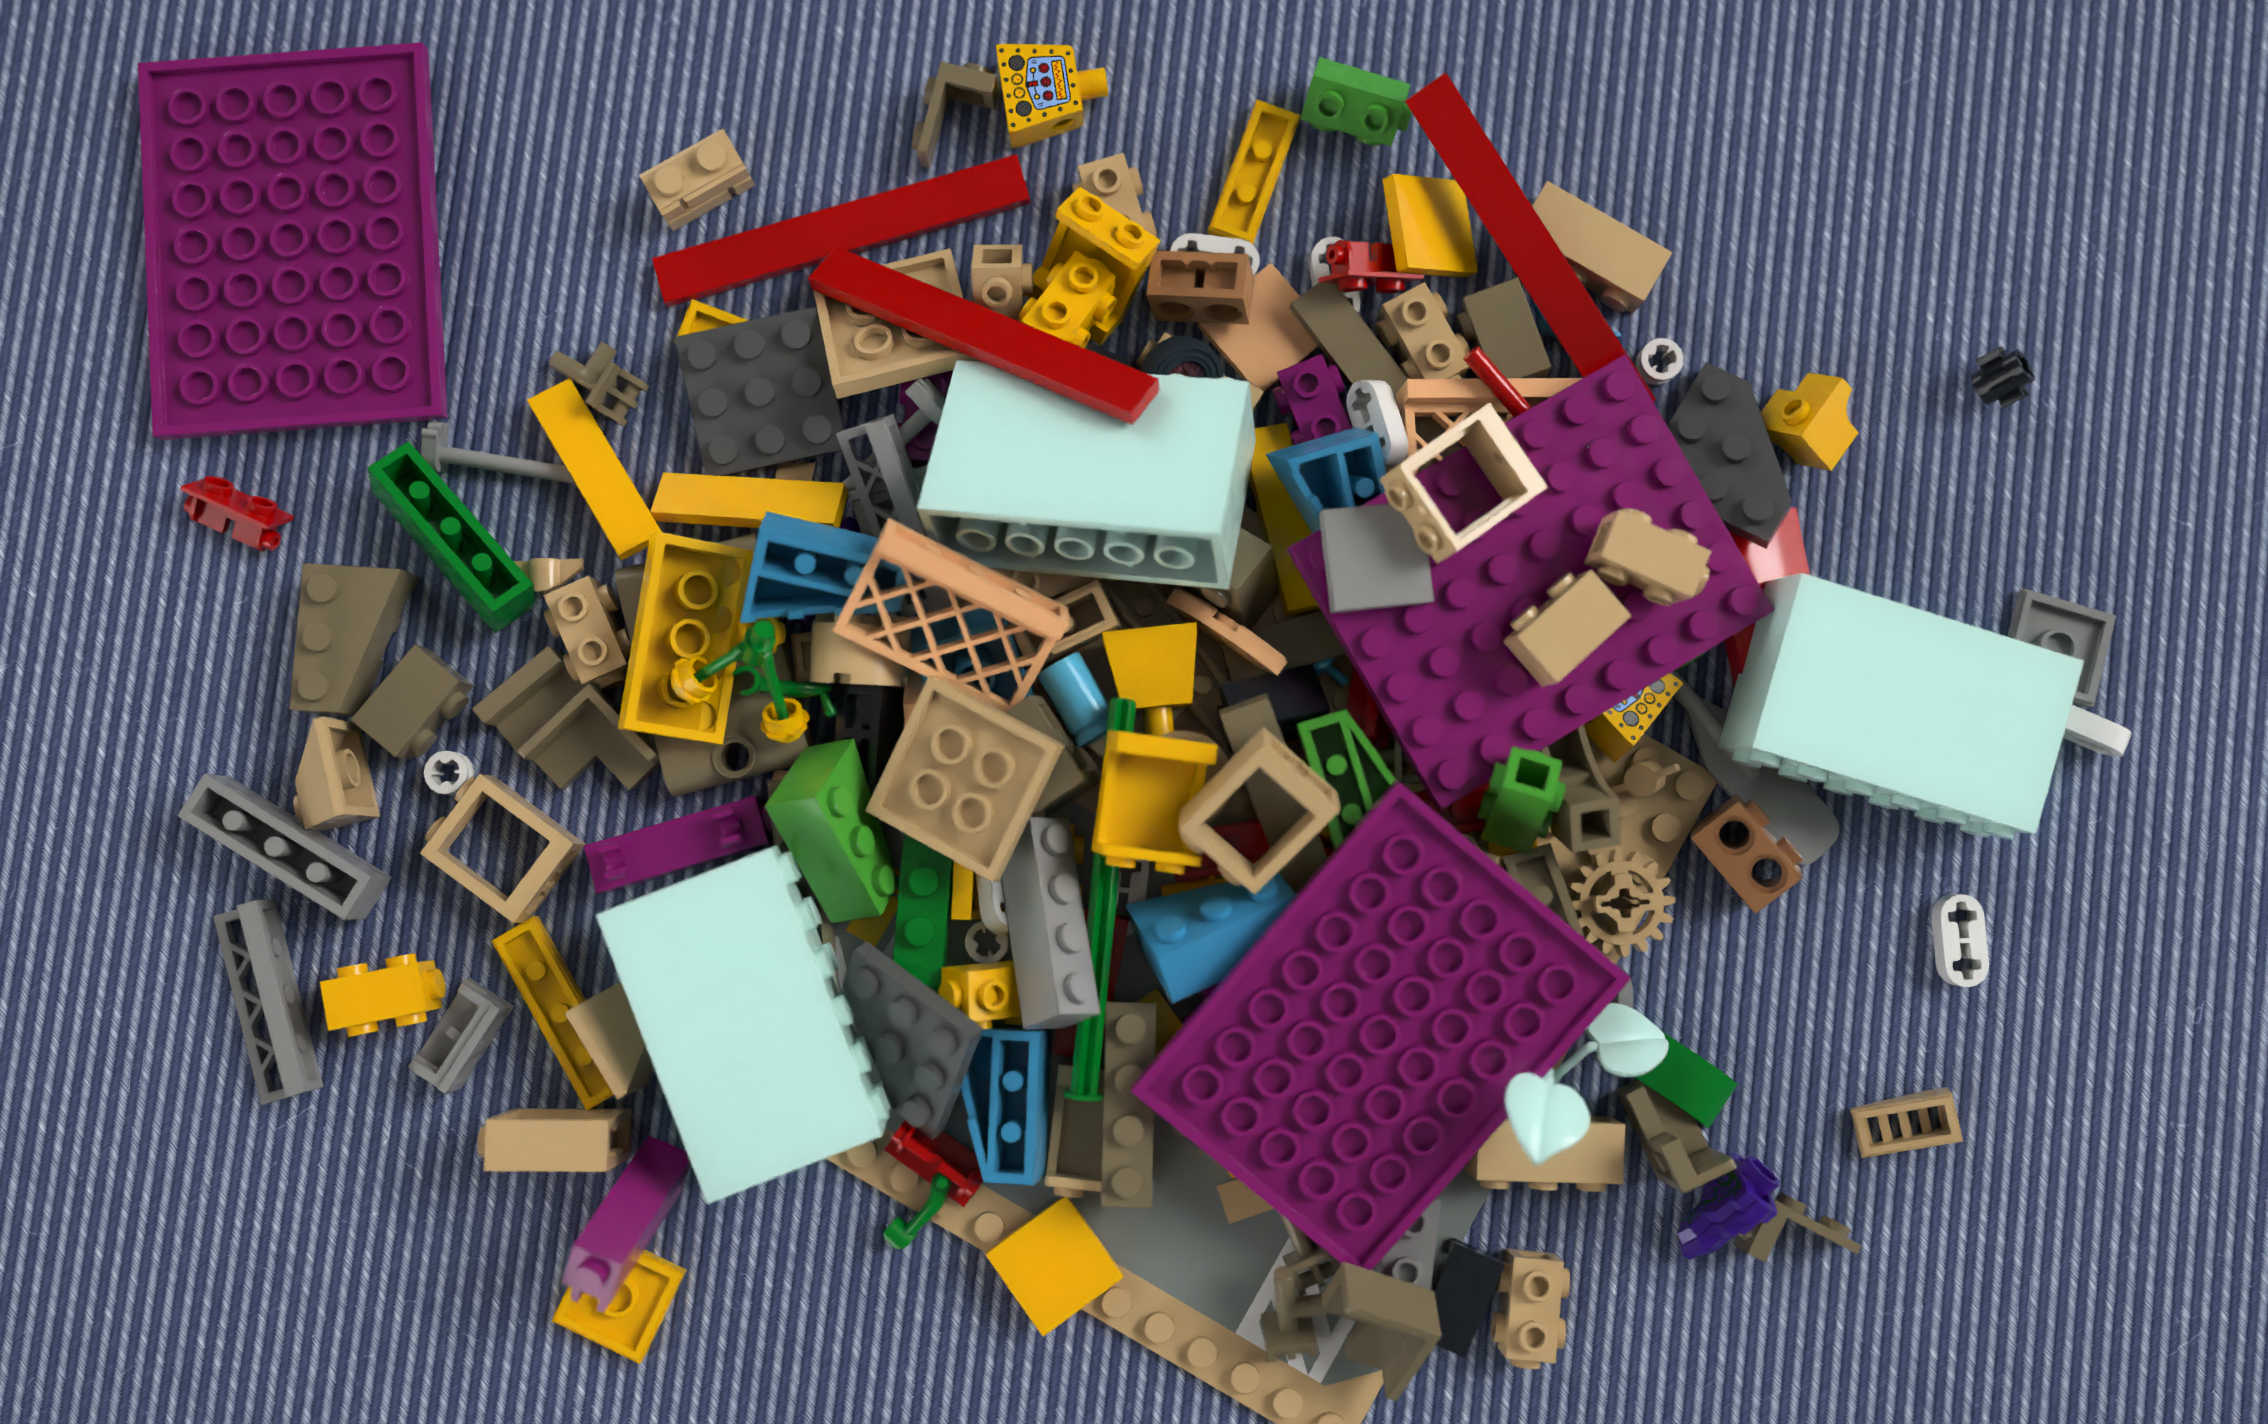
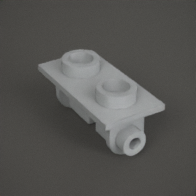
[1382,1199,1442,1290]

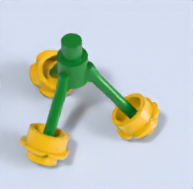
[671,617,809,743]

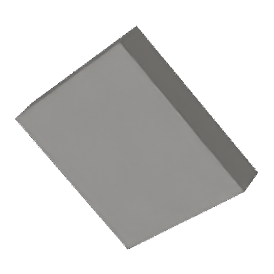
[1319,504,1434,613]
[2007,588,2116,708]

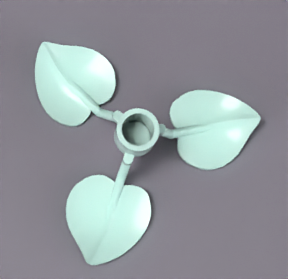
[1505,1003,1669,1166]

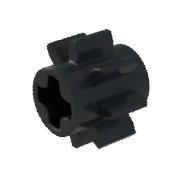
[1971,346,2035,408]

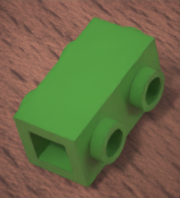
[1300,57,1412,146]
[1477,746,1566,854]

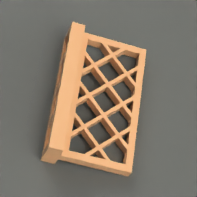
[1396,378,1583,475]
[832,518,1069,712]

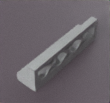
[836,414,959,617]
[213,900,324,1105]

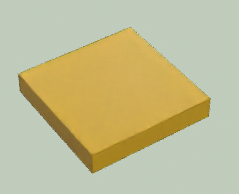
[1382,174,1478,278]
[985,1196,1124,1336]
[551,1250,687,1364]

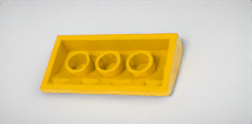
[617,532,755,745]

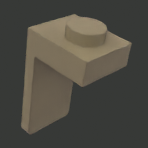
[912,61,999,168]
[1733,1191,1862,1262]

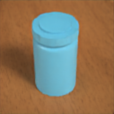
[1037,652,1109,749]

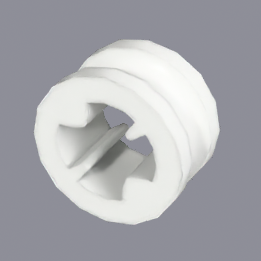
[1635,338,1684,385]
[424,751,475,795]
[965,921,1010,963]

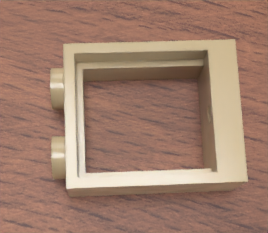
[1379,403,1547,563]
[1179,727,1340,895]
[420,774,586,923]
[478,1108,632,1172]

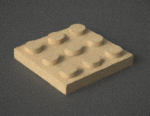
[813,248,979,399]
[865,676,1065,882]

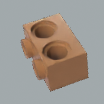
[1146,250,1254,325]
[1690,794,1803,914]

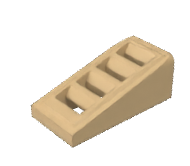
[1850,1087,1963,1158]

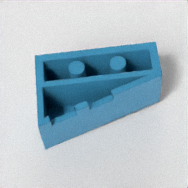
[1265,427,1386,533]
[740,511,906,623]
[1125,872,1296,1003]
[961,1025,1051,1185]

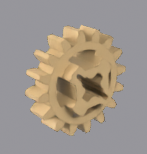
[1566,849,1675,957]

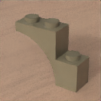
[1539,725,1621,853]

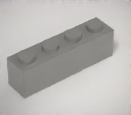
[177,773,392,920]
[1001,817,1100,1029]

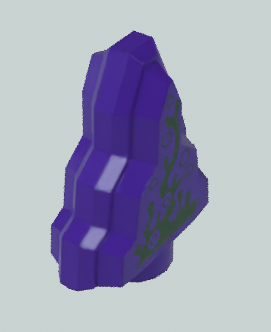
[1677,1152,1780,1260]

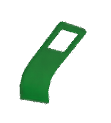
[1633,1031,1738,1129]

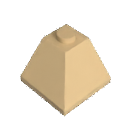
[293,716,380,831]
[564,982,654,1099]

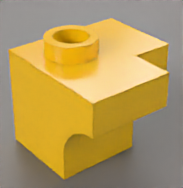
[1761,373,1859,471]

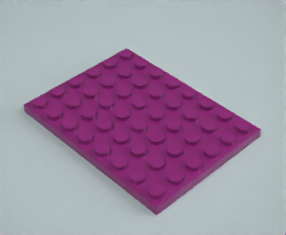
[138,42,448,440]
[1286,354,1774,810]
[1131,779,1631,1270]

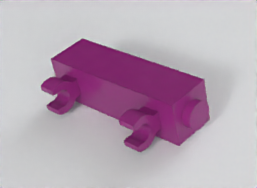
[584,795,773,893]
[562,1135,691,1313]

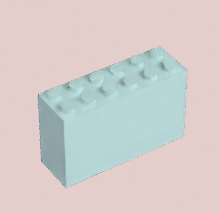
[917,360,1256,590]
[1718,573,2084,840]
[596,842,893,1204]

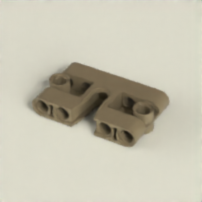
[615,532,814,797]

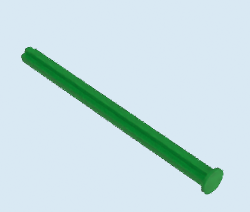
[1063,698,1136,1101]

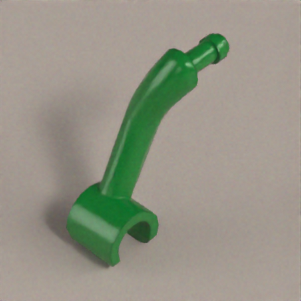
[733,665,837,718]
[883,1172,951,1250]

